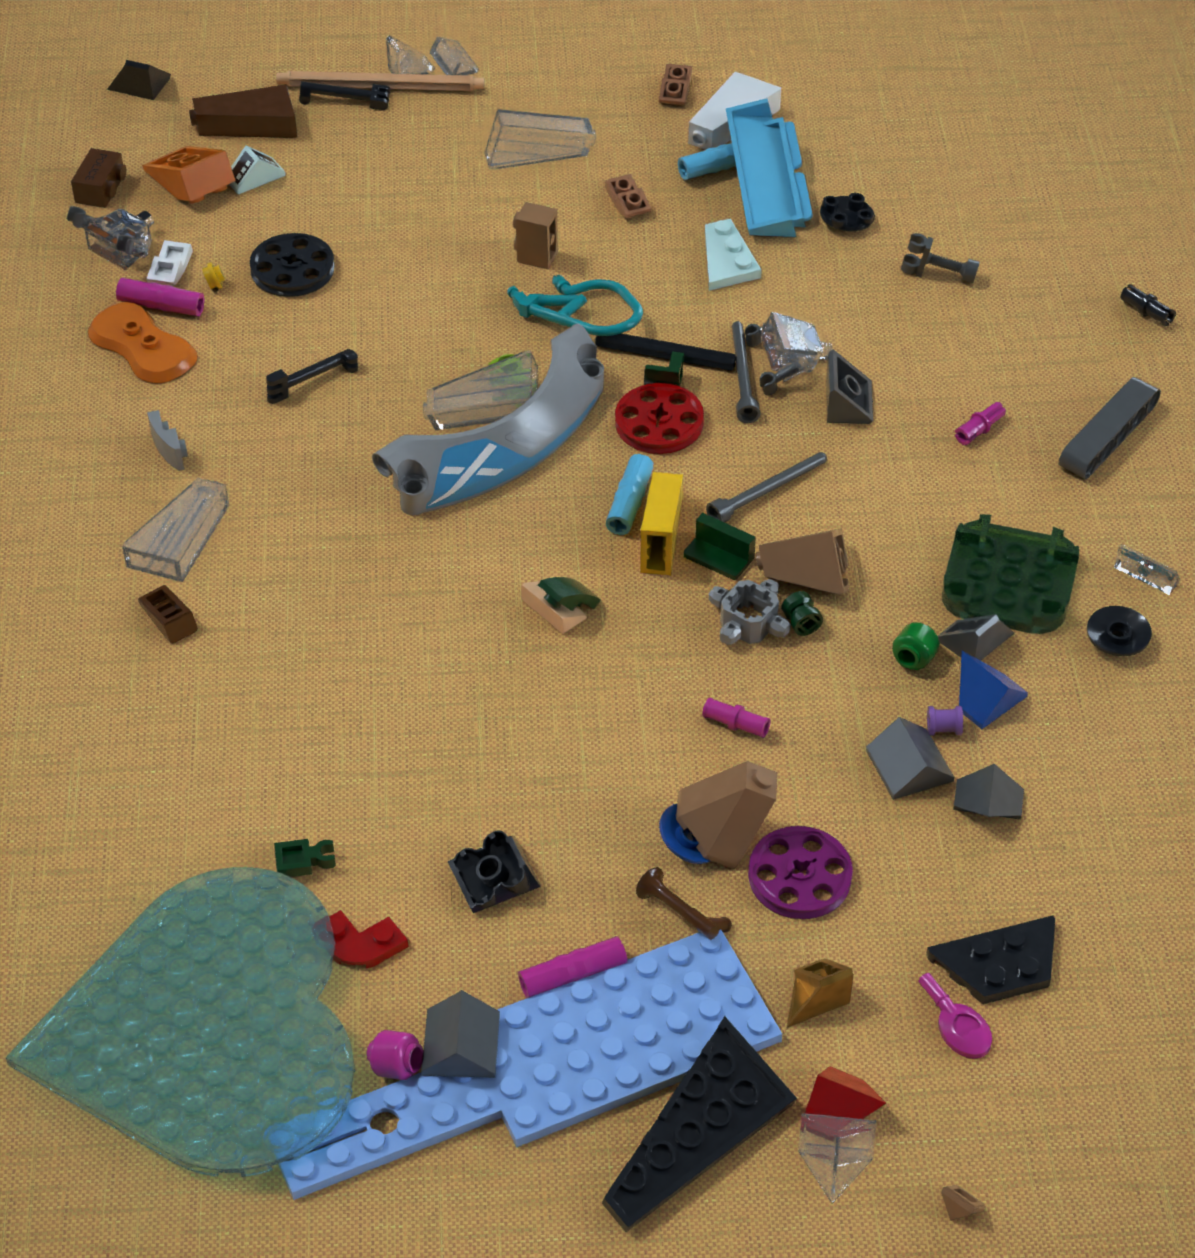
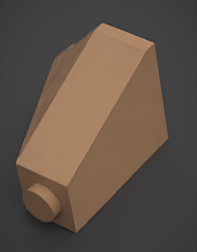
[756,528,849,594]
[676,761,777,869]

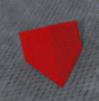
[801,1066,886,1141]

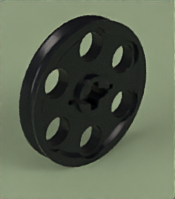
[250,233,335,297]

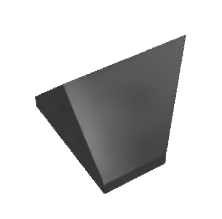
[938,614,1014,661]
[953,764,1024,820]

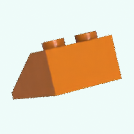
[142,146,236,204]

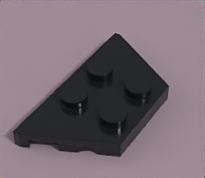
[926,915,1055,1004]

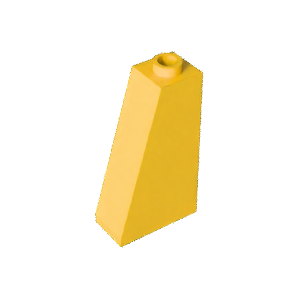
[640,472,683,576]

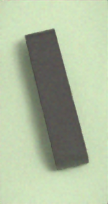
[1058,377,1161,479]

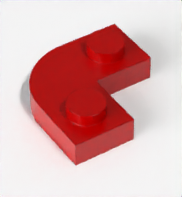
[311,910,409,969]

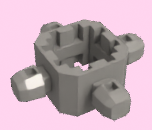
[709,579,791,645]

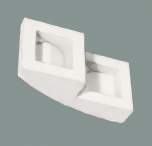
[147,240,193,286]

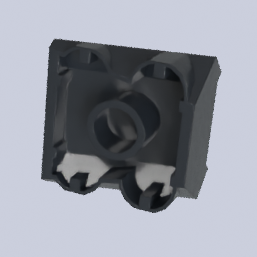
[448,830,541,913]

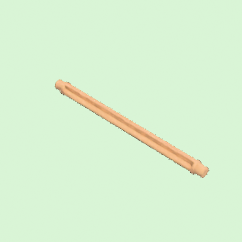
[276,71,485,91]

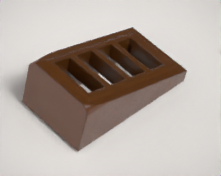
[138,585,198,644]

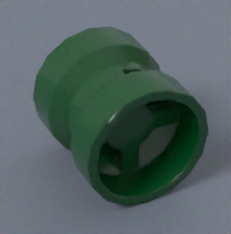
[781,591,823,636]

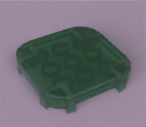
[942,514,1079,634]

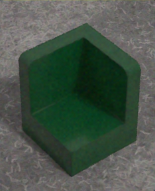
[644,351,684,386]

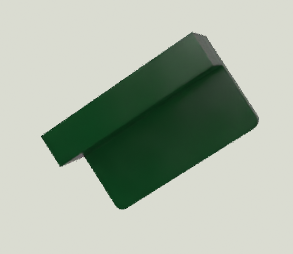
[684,513,756,580]

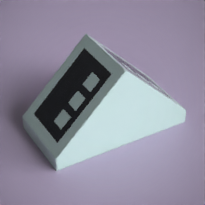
[229,146,286,195]

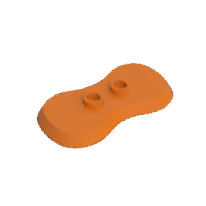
[88,302,198,383]

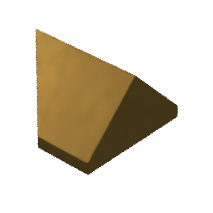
[786,958,854,1028]

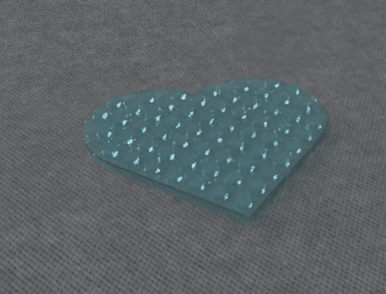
[5,867,355,1177]

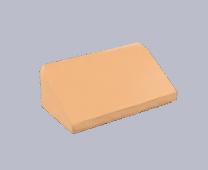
[521,581,587,634]

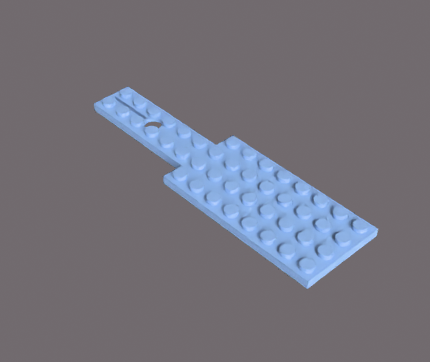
[267,930,782,1200]

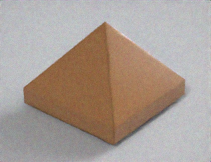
[941,1185,986,1221]

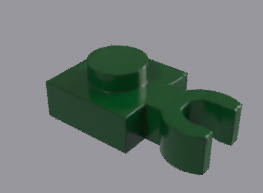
[274,839,336,879]

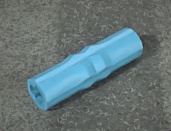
[678,143,736,180]
[606,454,654,535]

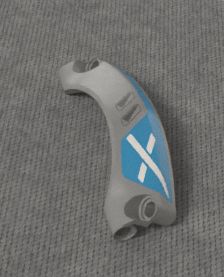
[372,324,604,515]

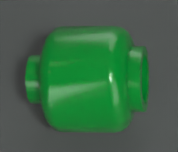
[892,622,940,670]

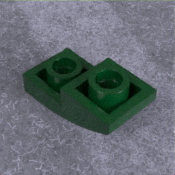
[538,577,601,611]

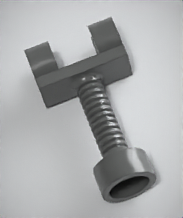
[901,233,980,283]

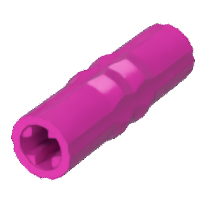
[116,278,205,317]
[518,936,628,998]

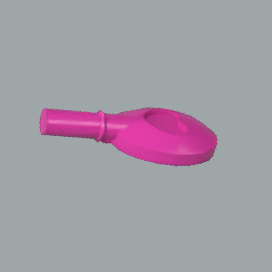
[918,973,992,1059]

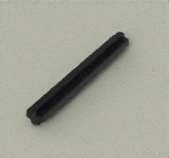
[595,333,736,371]

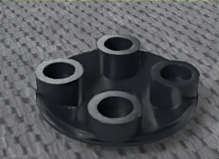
[820,193,875,231]

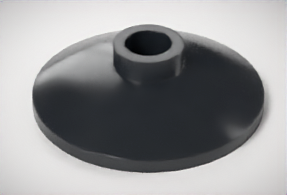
[1087,606,1152,656]

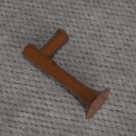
[636,867,732,940]

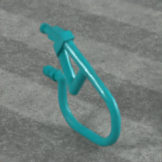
[507,274,643,336]

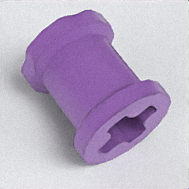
[927,706,963,736]

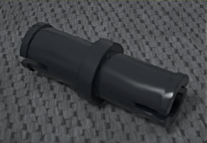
[1120,284,1176,327]

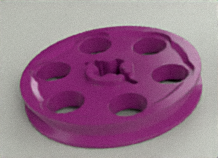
[748,826,853,919]

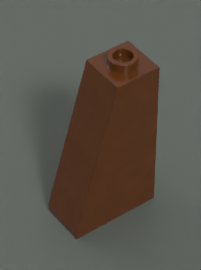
[189,84,297,138]

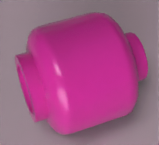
[367,1030,423,1080]

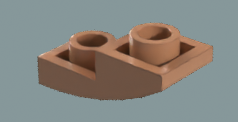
[659,63,692,105]
[605,174,652,218]

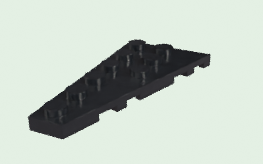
[602,1016,797,1232]

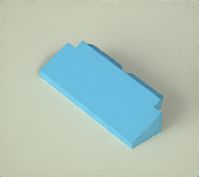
[726,98,813,237]

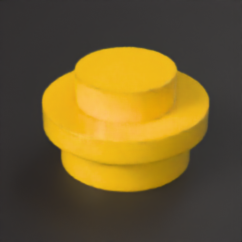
[202,262,225,289]

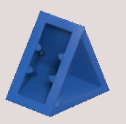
[959,651,1028,729]

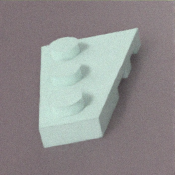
[705,218,761,291]

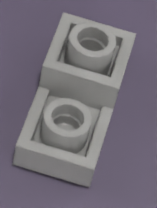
[147,410,188,471]

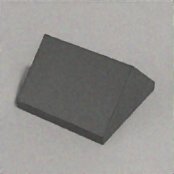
[826,349,873,424]
[866,717,955,800]
[421,990,500,1078]

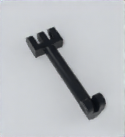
[299,81,391,110]
[266,349,358,404]

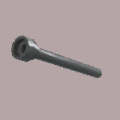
[732,321,760,423]
[706,452,827,523]

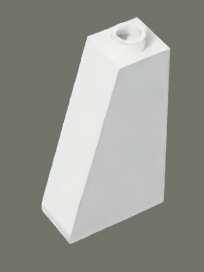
[688,72,781,150]

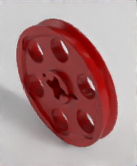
[615,383,704,454]

